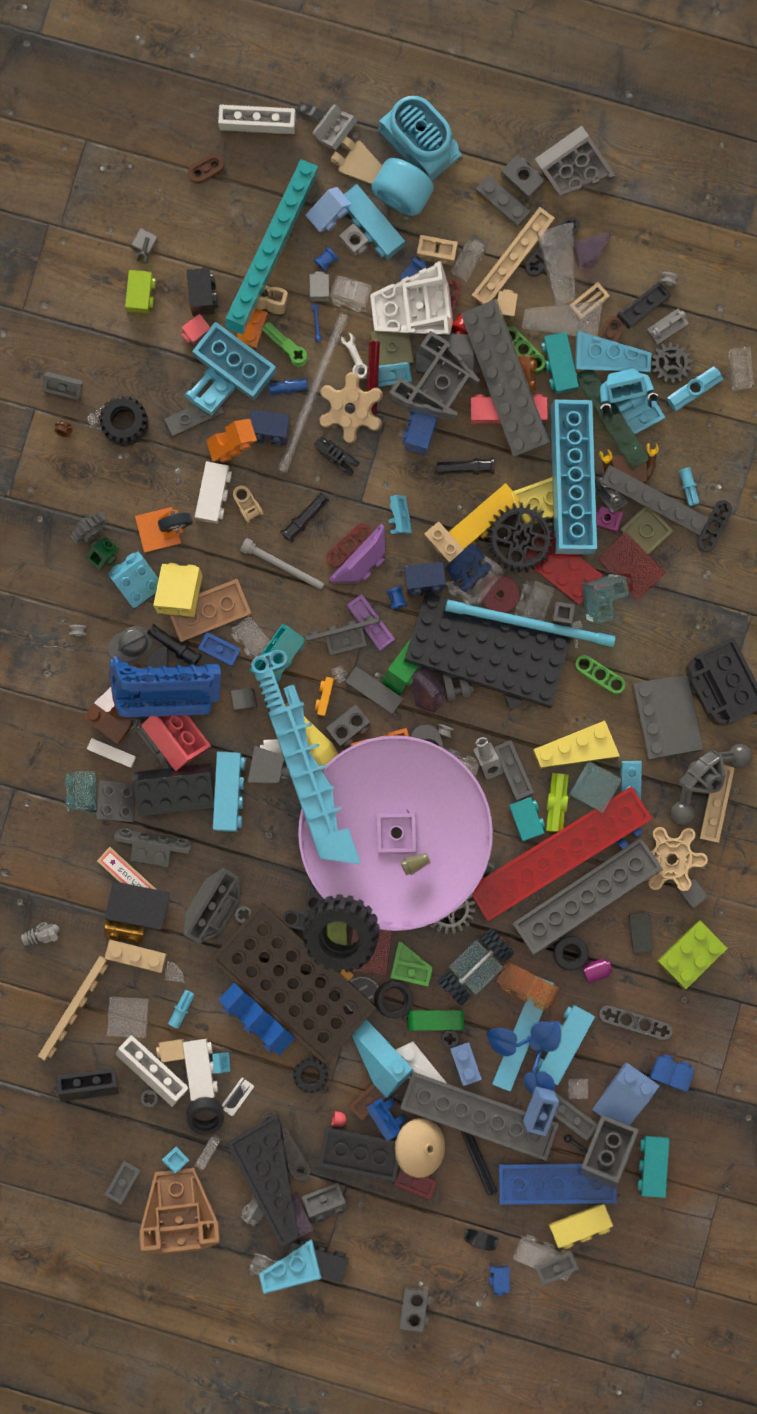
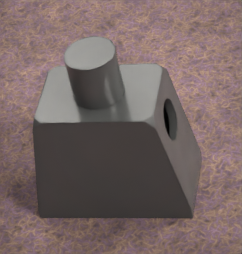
[248,746,291,784]

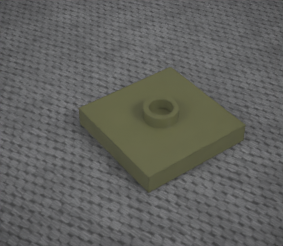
[370,331,414,366]
[620,506,674,557]

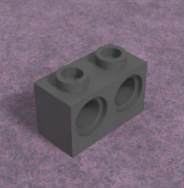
[326,704,370,748]
[399,1287,431,1332]

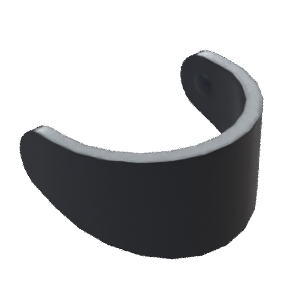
[464,1228,499,1251]

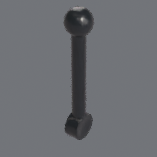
[564,1135,588,1153]

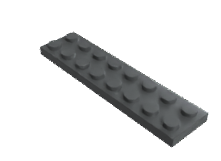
[461,299,550,457]
[513,838,663,956]
[399,1072,559,1161]

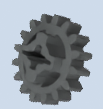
[651,342,692,385]
[70,512,108,545]

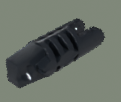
[314,437,360,476]

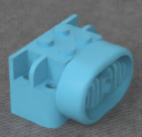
[378,96,462,181]

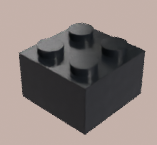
[186,267,218,316]

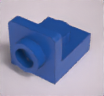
[400,257,428,280]

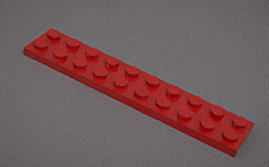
[472,786,652,921]

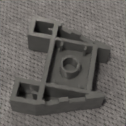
[388,331,480,422]

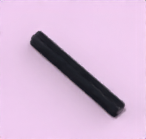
[460,1131,497,1196]

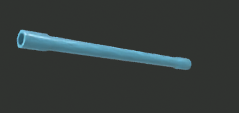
[445,599,615,647]

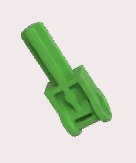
[262,322,307,367]

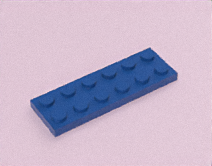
[499,1163,617,1204]

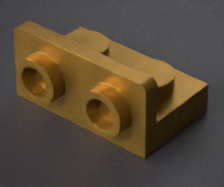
[104,920,145,944]

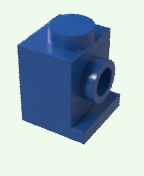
[489,1266,510,1296]

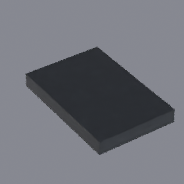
[105,881,170,931]

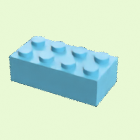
[192,322,277,401]
[213,752,246,832]

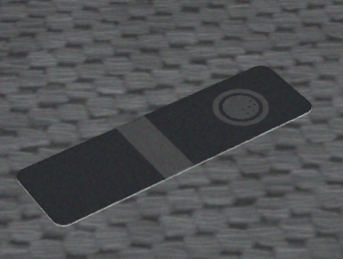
[296,102,326,120]

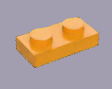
[315,677,334,717]

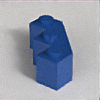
[219,983,295,1055]

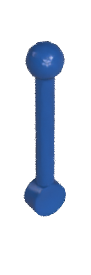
[311,303,322,342]

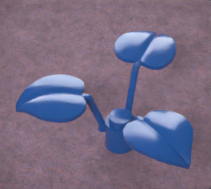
[487,1021,561,1095]

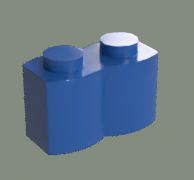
[649,1054,695,1092]

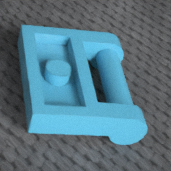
[185,368,235,416]

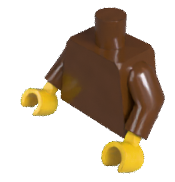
[599,443,659,484]

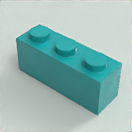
[541,332,579,395]
[249,624,305,683]
[637,1135,669,1198]

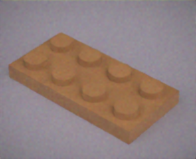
[170,579,252,643]

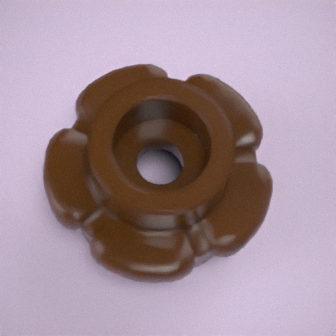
[54,421,73,437]

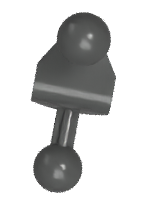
[671,744,753,825]

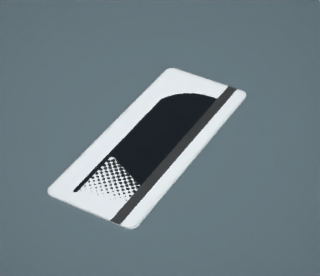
[222,1078,254,1116]

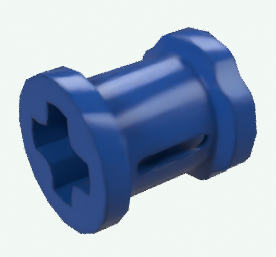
[314,247,339,272]
[386,586,407,610]

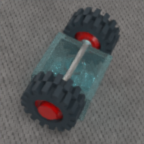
[437,928,515,1006]

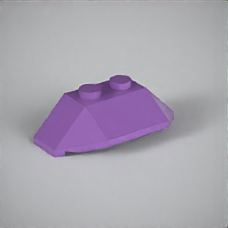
[329,524,385,584]

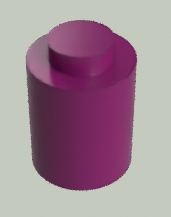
[582,958,613,984]

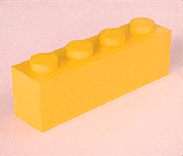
[449,483,521,549]

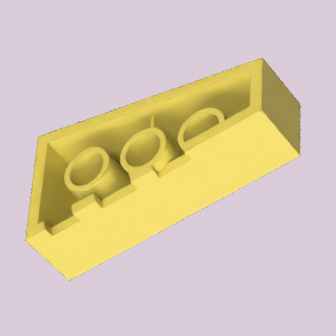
[532,721,620,769]

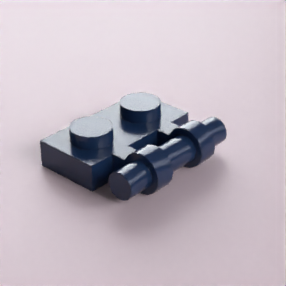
[445,543,492,593]

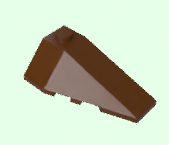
[83,663,143,745]

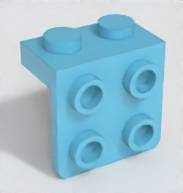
[108,551,159,608]

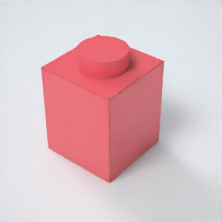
[181,314,210,346]

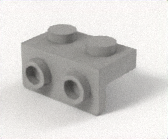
[312,104,358,150]

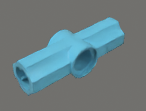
[666,366,723,412]

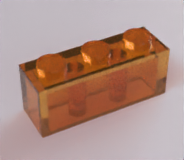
[496,961,561,1011]

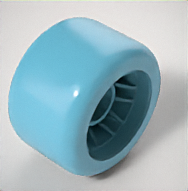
[372,158,434,216]

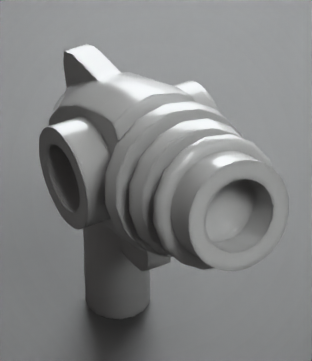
[21,922,60,946]

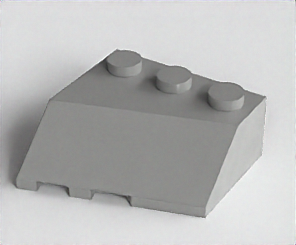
[535,126,615,195]

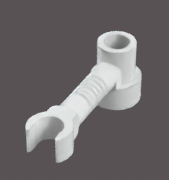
[341,333,368,379]

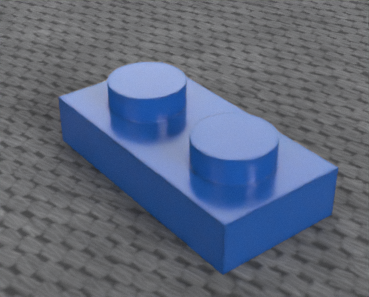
[198,632,241,666]

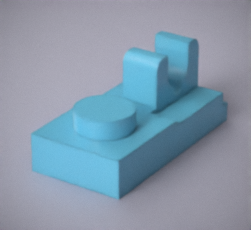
[378,362,413,387]
[389,495,412,534]

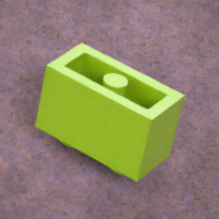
[125,270,156,314]

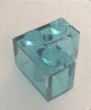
[582,574,628,623]

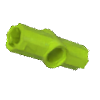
[546,773,569,832]

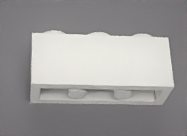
[195,461,232,524]
[183,1038,218,1101]

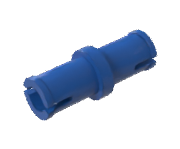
[269,377,308,396]

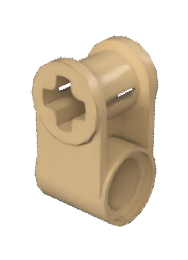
[233,486,264,524]

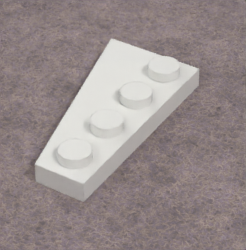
[396,1042,446,1120]

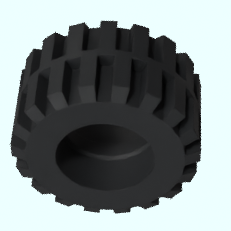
[99,395,149,446]

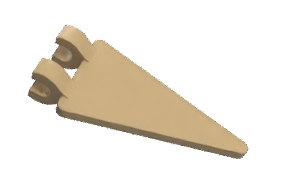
[331,137,382,184]

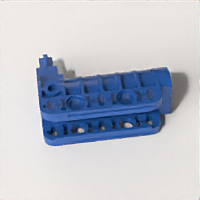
[109,656,221,717]

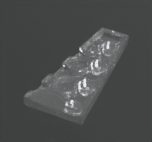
[536,222,575,306]
[522,301,603,336]

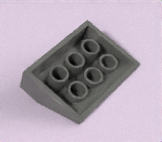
[631,675,703,761]

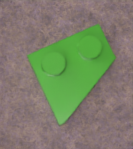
[391,942,433,986]

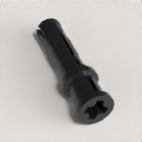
[437,457,495,475]
[280,492,329,543]
[147,624,202,666]

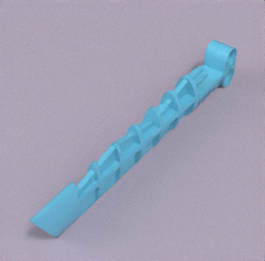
[251,650,360,864]

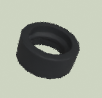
[374,981,413,1018]
[187,1097,224,1135]

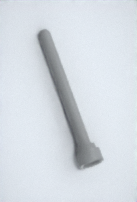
[240,538,324,589]

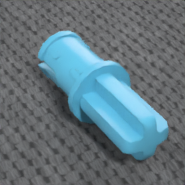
[679,467,699,506]
[168,990,194,1029]

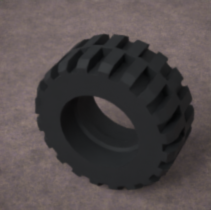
[303,894,380,972]

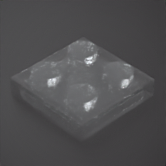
[107,997,149,1038]

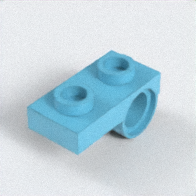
[621,761,642,800]

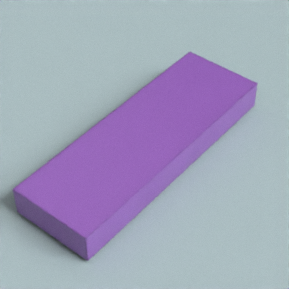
[346,594,395,651]

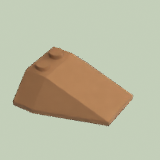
[140,1168,220,1255]

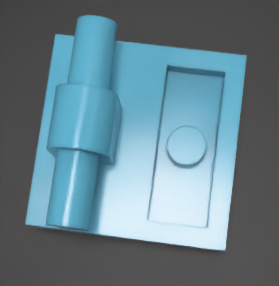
[613,392,665,437]

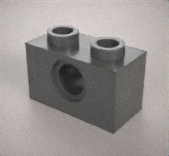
[501,155,544,202]

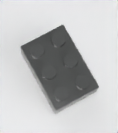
[580,1115,639,1189]

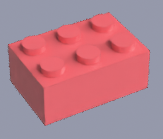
[141,715,211,771]

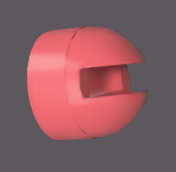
[332,1111,347,1127]

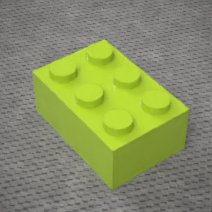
[657,921,728,989]

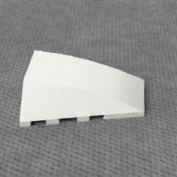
[370,261,453,335]

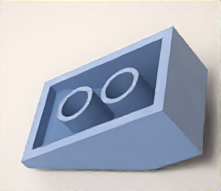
[592,1062,659,1126]

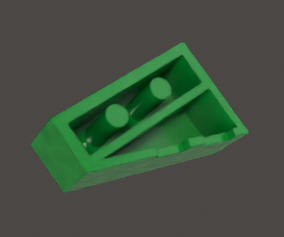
[381,639,423,696]

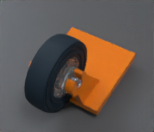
[135,507,193,553]

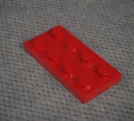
[523,529,603,606]

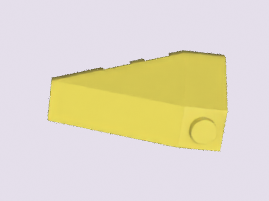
[285,703,338,766]

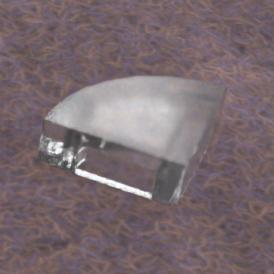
[165,961,184,982]

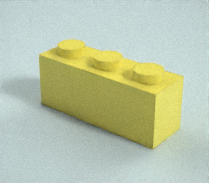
[549,1203,613,1250]

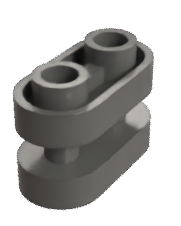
[442,674,474,702]

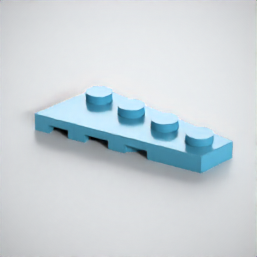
[575,331,652,372]

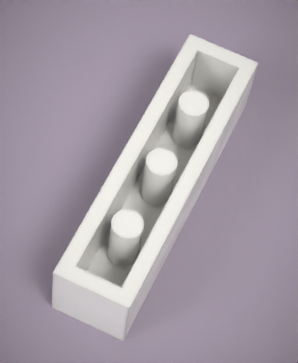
[87,738,137,768]

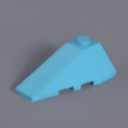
[352,1019,415,1098]

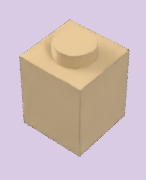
[156,1039,185,1062]

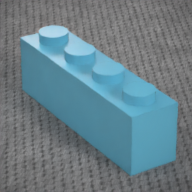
[344,184,405,260]
[537,1005,595,1085]

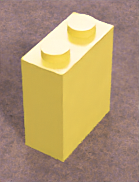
[154,563,203,617]

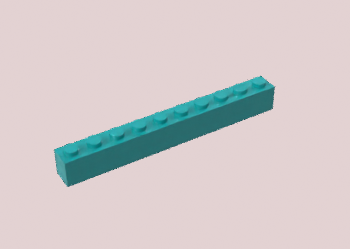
[226,159,318,335]

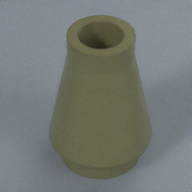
[400,853,431,876]

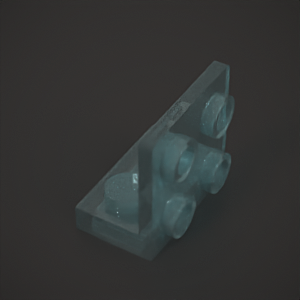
[569,761,621,813]

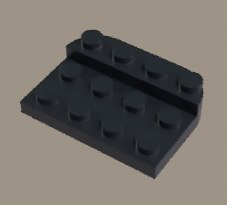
[686,637,757,726]

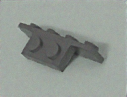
[305,616,381,656]
[114,828,193,867]

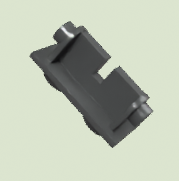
[595,477,628,513]

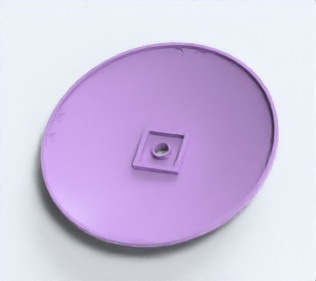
[298,736,493,931]

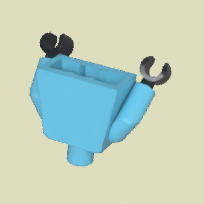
[600,369,659,418]

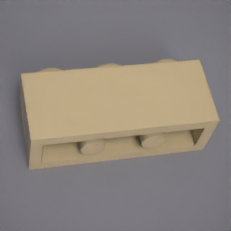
[105,940,168,973]

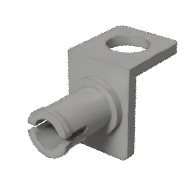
[474,737,504,780]

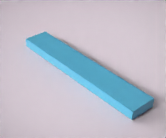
[492,976,554,1091]

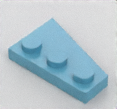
[259,1239,322,1294]

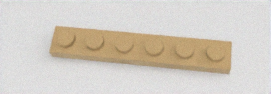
[472,207,555,304]
[38,956,109,1060]

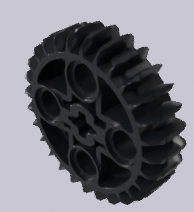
[485,503,556,574]

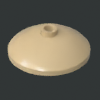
[395,1118,445,1178]

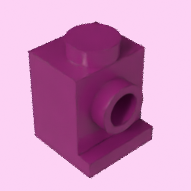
[596,506,623,534]

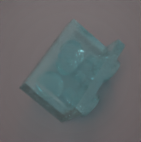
[65,771,97,811]

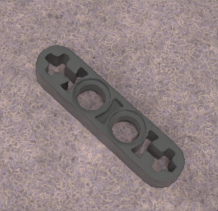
[599,1005,673,1040]

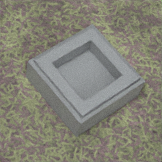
[132,228,158,255]

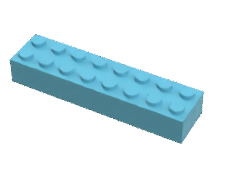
[550,400,597,554]

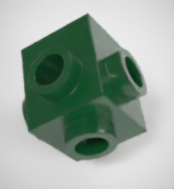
[85,537,119,570]

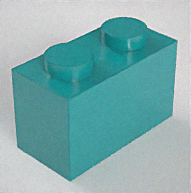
[508,797,546,842]

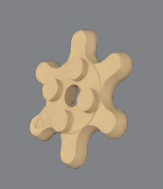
[319,372,383,444]
[649,827,708,891]

